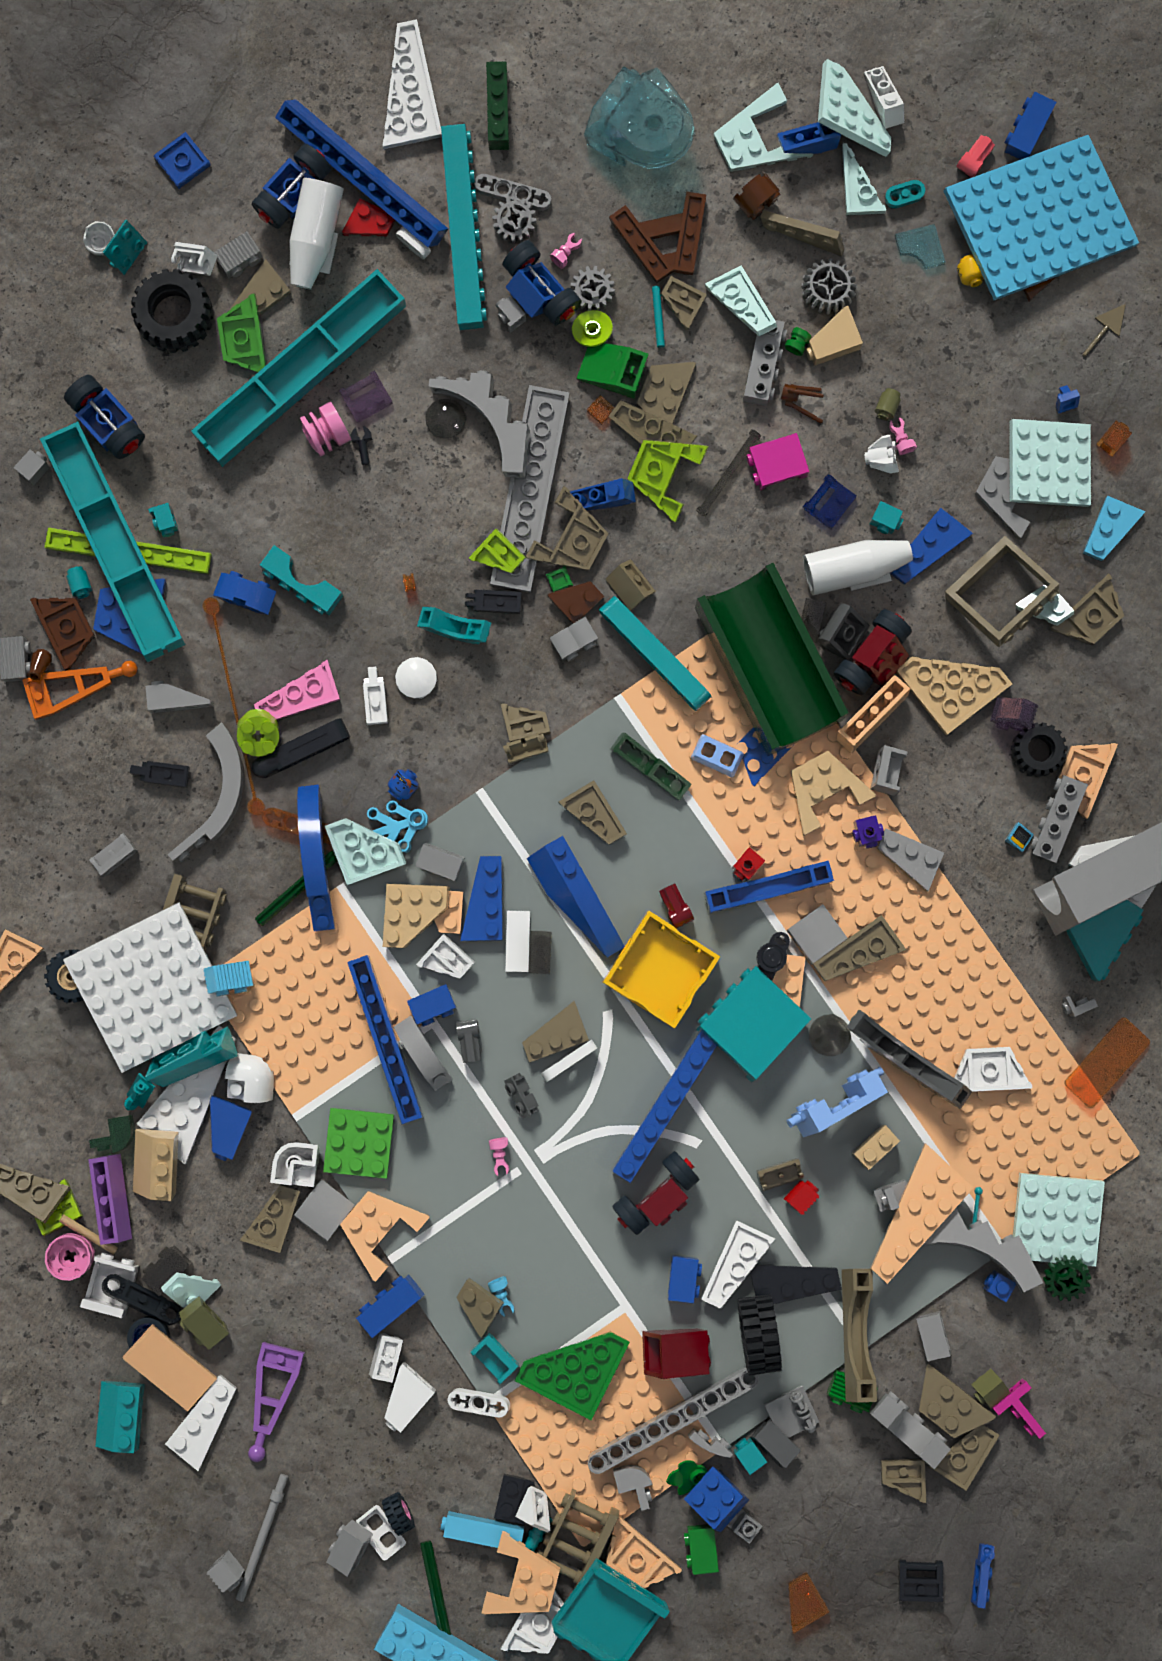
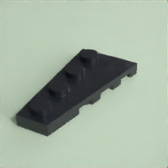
[750,1265,842,1304]

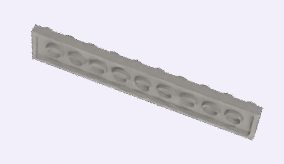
[490,385,570,593]

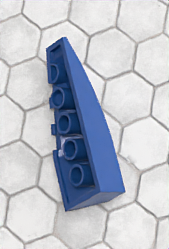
[527,836,625,957]

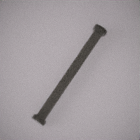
[696,429,761,517]

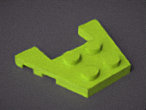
[627,440,708,522]

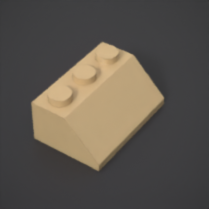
[133,1129,179,1201]

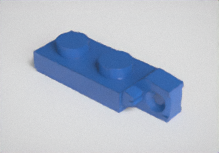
[971,1543,995,1608]

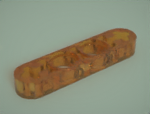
[262,808,332,845]

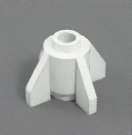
[865,435,899,474]

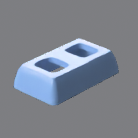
[691,734,744,777]

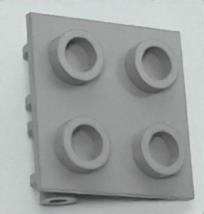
[764,1385,819,1438]

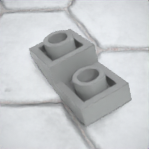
[688,1428,733,1458]
[727,1509,762,1544]

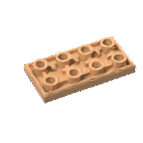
[123,1324,217,1412]

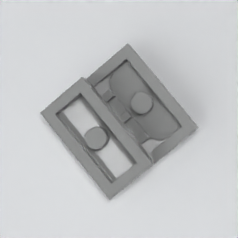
[786,904,848,964]
[294,1179,355,1242]

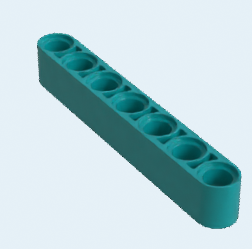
[598,596,712,711]

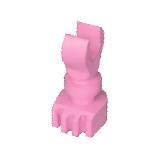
[550,233,582,269]
[889,418,917,455]
[489,1137,509,1176]

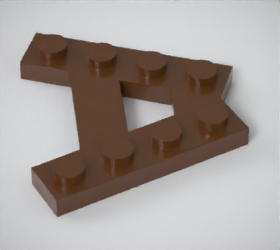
[609,191,707,284]

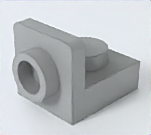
[1062,996,1098,1018]

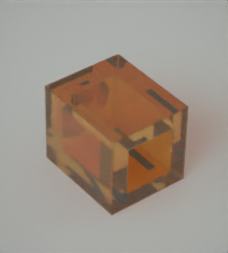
[1096,420,1132,457]

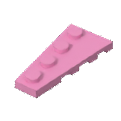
[254,660,340,720]

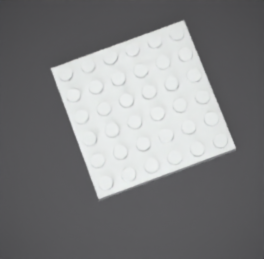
[63,902,237,1073]

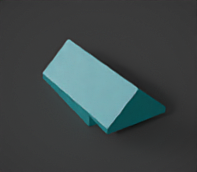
[145,1026,238,1087]

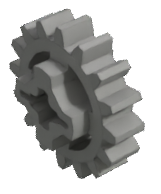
[492,196,537,243]
[571,266,615,311]

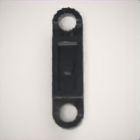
[102,1274,182,1325]

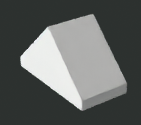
[515,1486,550,1533]

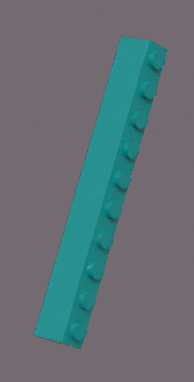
[441,124,487,330]

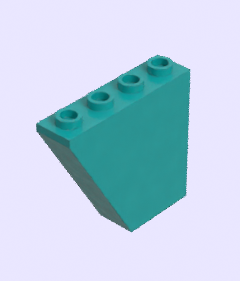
[1066,900,1143,982]

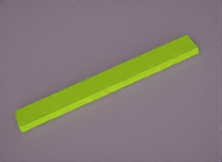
[44,528,212,574]

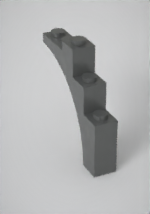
[847,1010,972,1109]

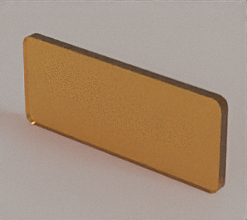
[1064,1017,1150,1108]

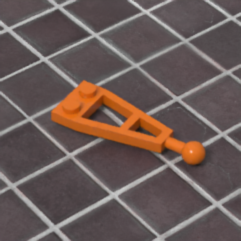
[22,661,138,720]

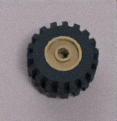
[44,949,84,1003]

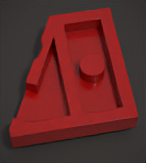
[342,199,396,236]

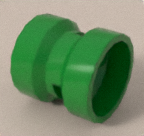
[784,327,812,356]

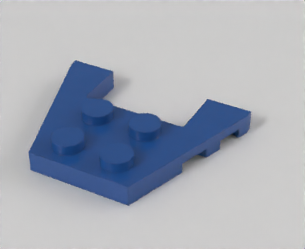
[93,578,166,655]

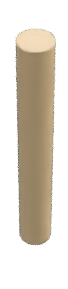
[59,1214,118,1255]

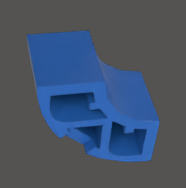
[213,571,276,615]

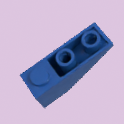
[570,478,636,511]

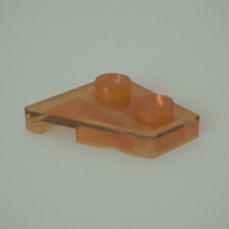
[788,1572,830,1633]

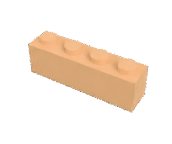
[836,675,910,754]

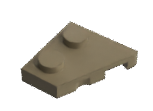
[456,1278,504,1338]

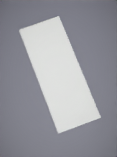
[505,911,530,972]

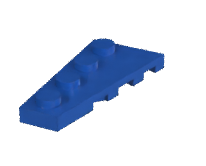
[890,508,973,585]
[460,856,503,941]

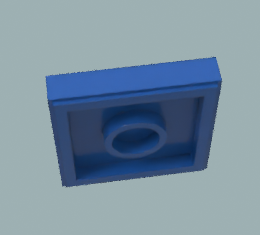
[153,132,211,189]

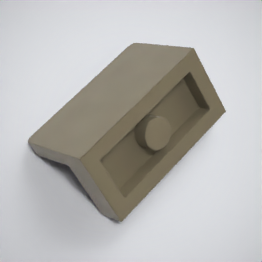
[606,559,656,611]

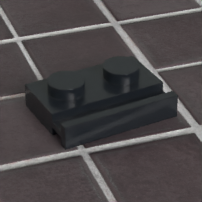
[494,1474,534,1525]

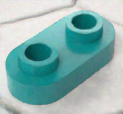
[885,180,925,208]

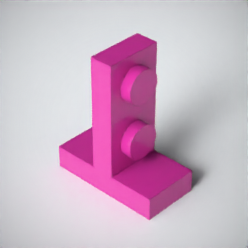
[992,1378,1046,1439]

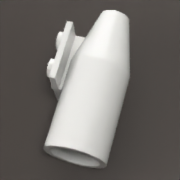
[289,178,344,289]
[803,540,913,596]

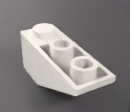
[864,66,904,129]

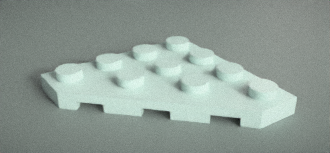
[818,59,891,157]

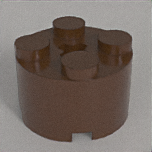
[733,171,781,220]

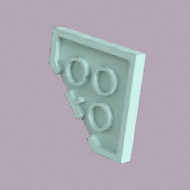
[325,818,406,885]

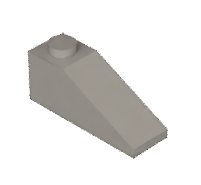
[145,681,214,714]

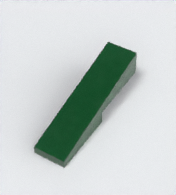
[610,733,692,801]

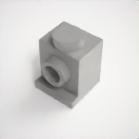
[495,296,526,333]

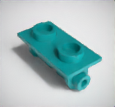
[124,1073,156,1111]

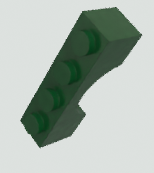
[486,61,509,150]

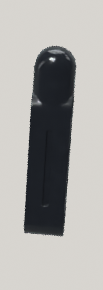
[251,718,351,779]

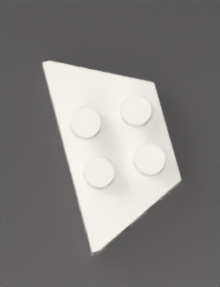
[954,1047,1032,1092]
[501,1590,564,1654]

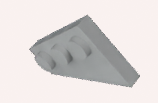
[877,829,944,892]

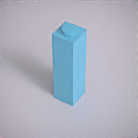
[440,1511,524,1548]

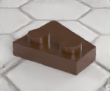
[547,581,604,624]

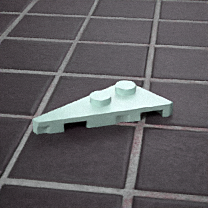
[842,143,886,215]

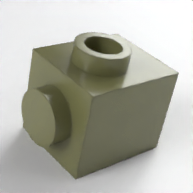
[971,1369,1011,1409]

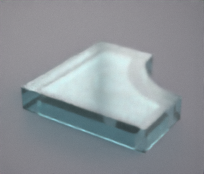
[895,224,946,270]

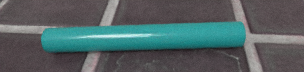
[652,286,665,348]

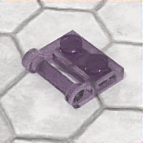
[339,370,393,423]

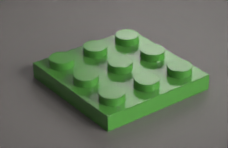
[323,1108,394,1179]

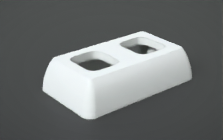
[356,1505,406,1560]

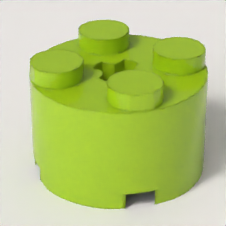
[237,709,279,757]

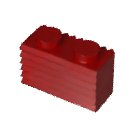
[784,1180,819,1215]

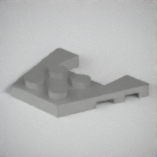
[975,456,1030,540]

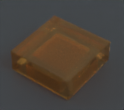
[587,395,615,425]

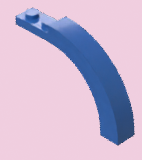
[297,784,335,931]

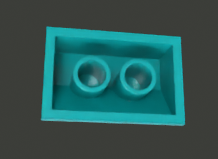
[95,1381,145,1453]

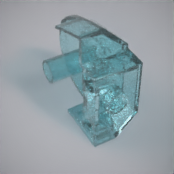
[584,67,695,168]

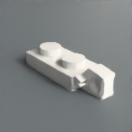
[363,667,388,726]

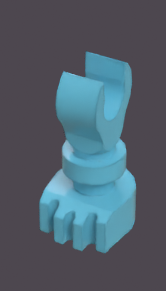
[488,1276,514,1317]

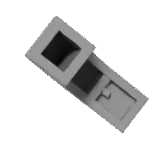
[394,1016,453,1091]

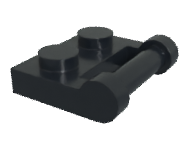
[898,1559,943,1602]

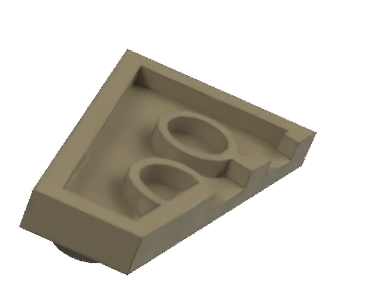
[230,259,291,316]
[522,1001,589,1063]
[240,1185,301,1253]
[929,1424,1000,1491]

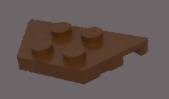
[30,598,95,671]

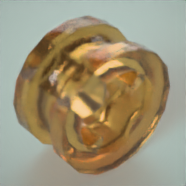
[403,573,416,593]

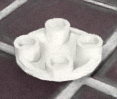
[395,657,437,698]

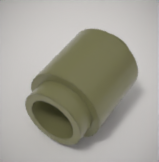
[875,388,901,421]

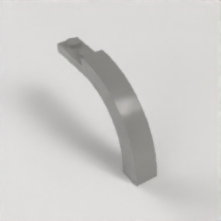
[167,722,244,863]

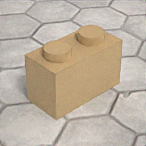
[852,1124,900,1170]

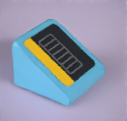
[1005,822,1034,852]

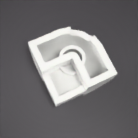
[225,1053,274,1103]
[270,1142,319,1187]

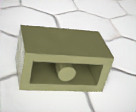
[179,1296,229,1350]

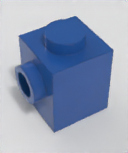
[983,1270,1016,1302]

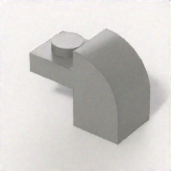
[874,1180,907,1212]
[613,1465,652,1511]

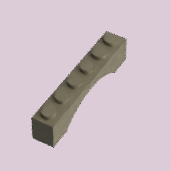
[842,1269,877,1402]

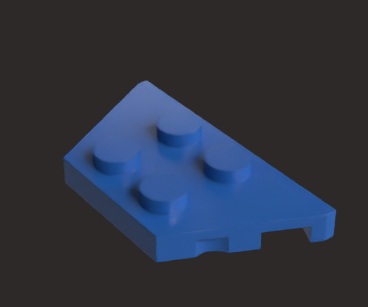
[737,727,792,786]

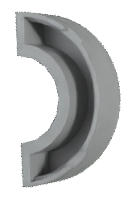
[869,1391,951,1469]

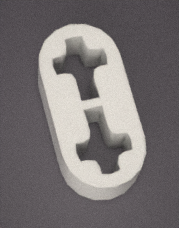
[396,226,431,260]

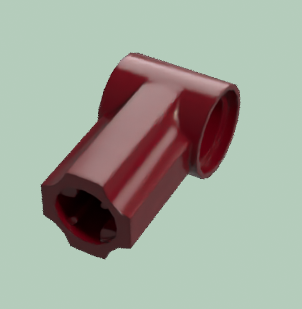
[659,884,694,929]

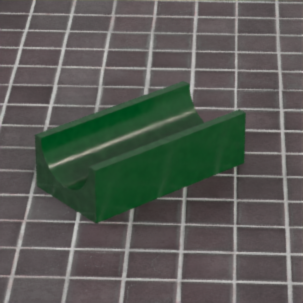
[695,563,848,756]

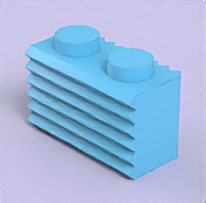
[203,961,254,997]

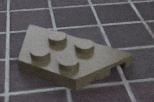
[636,362,696,424]
[1050,573,1124,645]
[919,1363,996,1438]

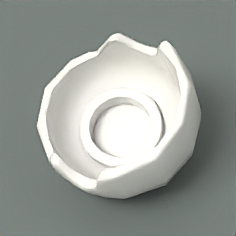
[83,221,115,255]

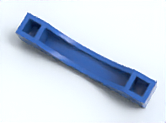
[704,860,834,914]

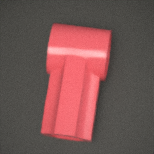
[956,135,995,178]

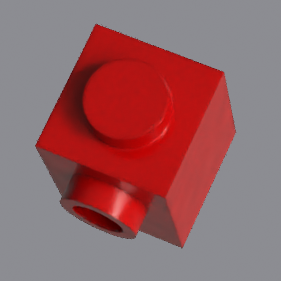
[732,847,765,881]

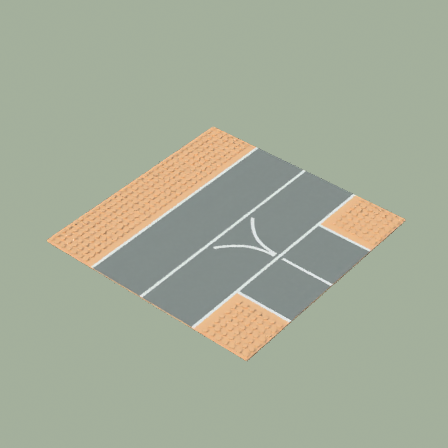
[224,635,1139,1547]

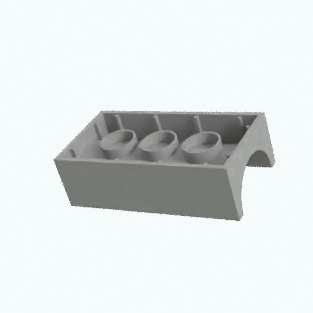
[1032,822,1162,936]

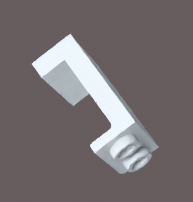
[80,1253,139,1318]

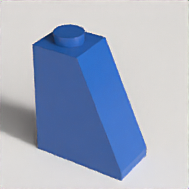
[210,1095,252,1161]

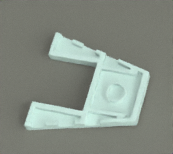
[713,83,813,172]

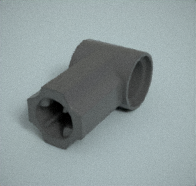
[456,1019,481,1063]

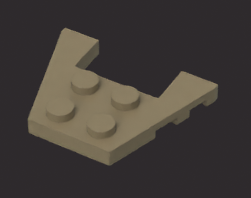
[525,486,608,571]

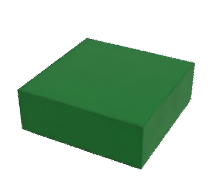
[546,566,573,592]

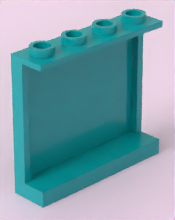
[696,966,811,1083]
[551,1558,670,1661]

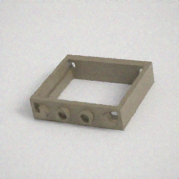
[945,536,1059,647]

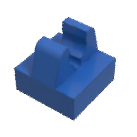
[1056,385,1080,413]

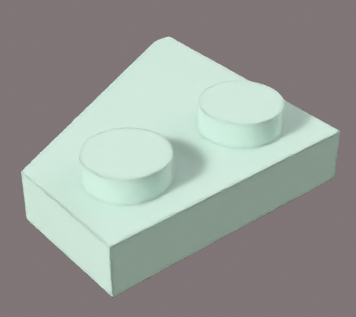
[1016,585,1074,626]
[161,1272,221,1308]

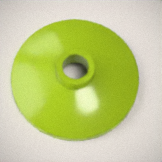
[572,310,613,347]

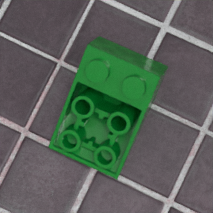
[576,343,649,399]

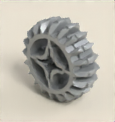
[801,258,857,315]

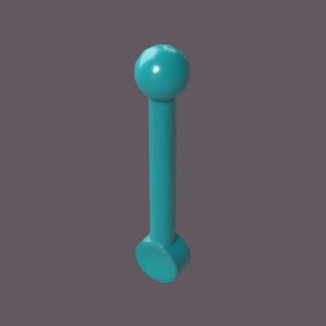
[969,1187,983,1229]

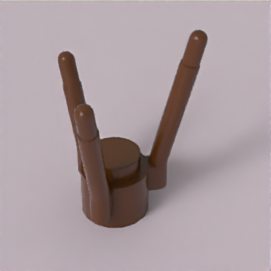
[781,384,824,423]

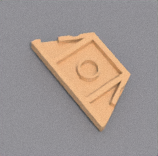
[1058,743,1118,819]
[605,1516,682,1588]

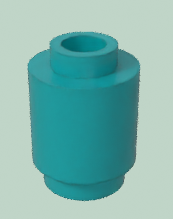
[66,566,92,599]

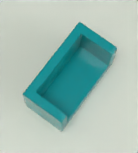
[470,1332,519,1384]

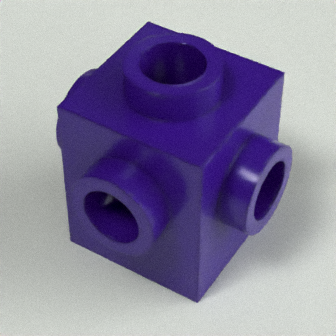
[852,815,884,849]

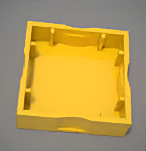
[602,911,720,1029]

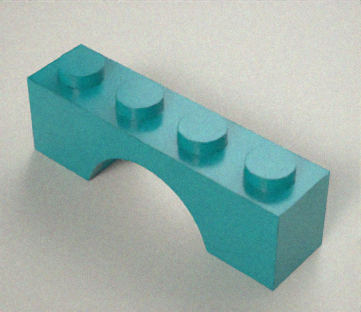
[260,545,343,616]

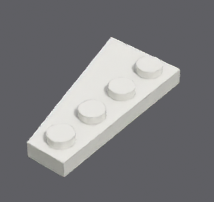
[701,1221,776,1309]
[165,1374,237,1471]

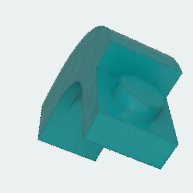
[417,607,491,644]

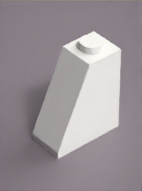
[384,1362,436,1433]

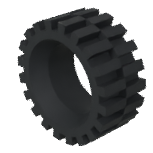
[738,1294,782,1376]

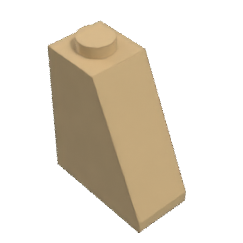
[806,306,863,366]

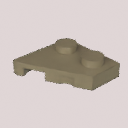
[661,276,707,330]
[501,704,551,742]
[881,1459,926,1503]

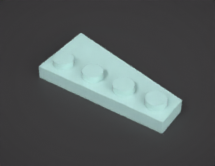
[705,266,777,336]

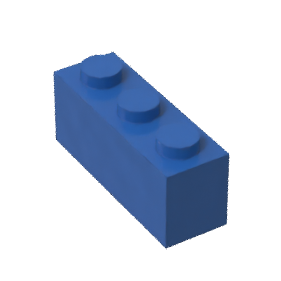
[1004,92,1056,160]
[356,1275,425,1338]

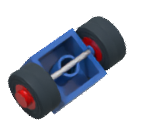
[252,144,331,229]
[502,240,582,326]
[64,375,145,459]

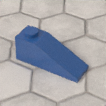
[777,122,841,154]

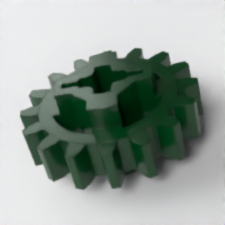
[1043,1255,1091,1301]

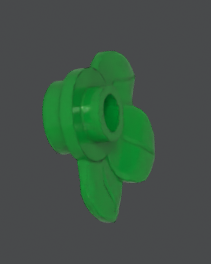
[666,1460,707,1495]

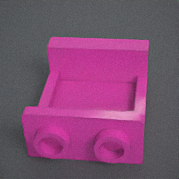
[746,433,809,491]

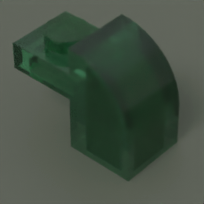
[89,1115,135,1153]

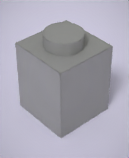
[14,449,50,486]

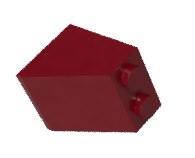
[642,1328,711,1379]

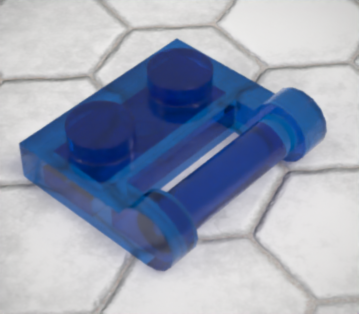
[802,474,857,530]

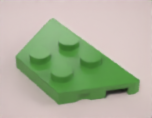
[217,294,266,372]

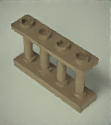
[163,874,227,956]
[538,1488,619,1589]

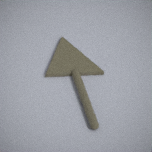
[1083,304,1126,357]

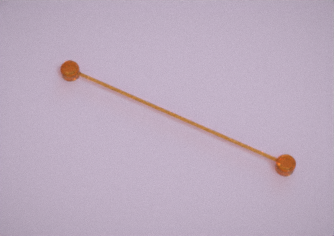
[203,597,265,816]

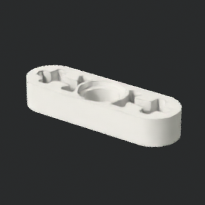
[541,1039,597,1082]
[448,1388,510,1418]

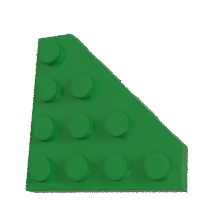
[514,1331,630,1420]

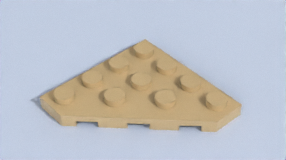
[896,657,1012,736]

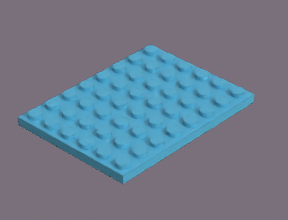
[943,135,1139,300]

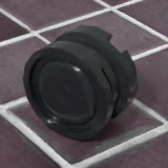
[756,942,787,973]

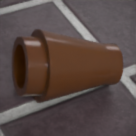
[28,649,52,681]

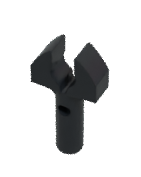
[350,426,372,466]

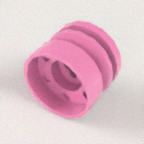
[300,401,351,457]
[45,1232,95,1281]

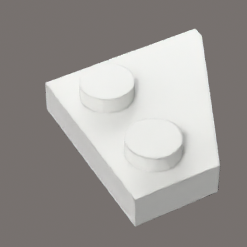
[416,934,475,979]

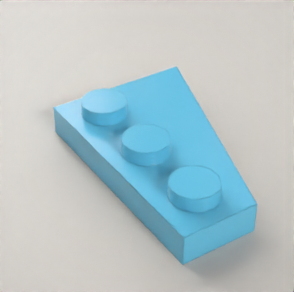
[1083,496,1146,561]

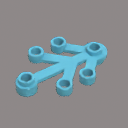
[367,800,428,853]

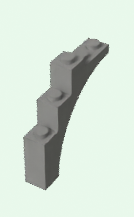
[429,370,530,478]
[921,1208,1043,1294]

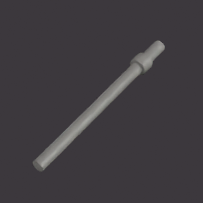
[236,1474,289,1602]

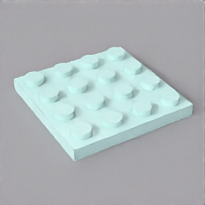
[1010,419,1091,507]
[1013,1173,1105,1267]

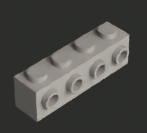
[743,320,787,406]
[1030,775,1088,863]

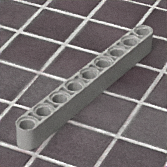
[588,1367,759,1474]

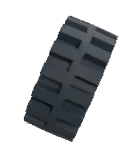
[382,1492,415,1536]

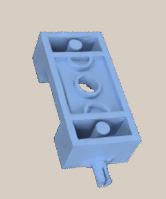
[786,1067,888,1138]

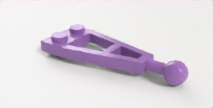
[248,1342,305,1462]

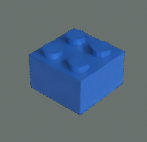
[684,1467,749,1533]

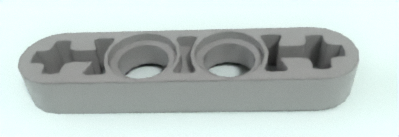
[474,174,551,211]

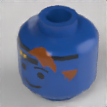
[388,769,419,801]

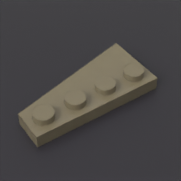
[813,915,906,981]

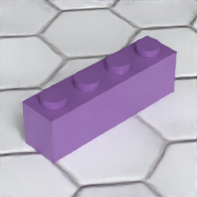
[88,1154,132,1245]

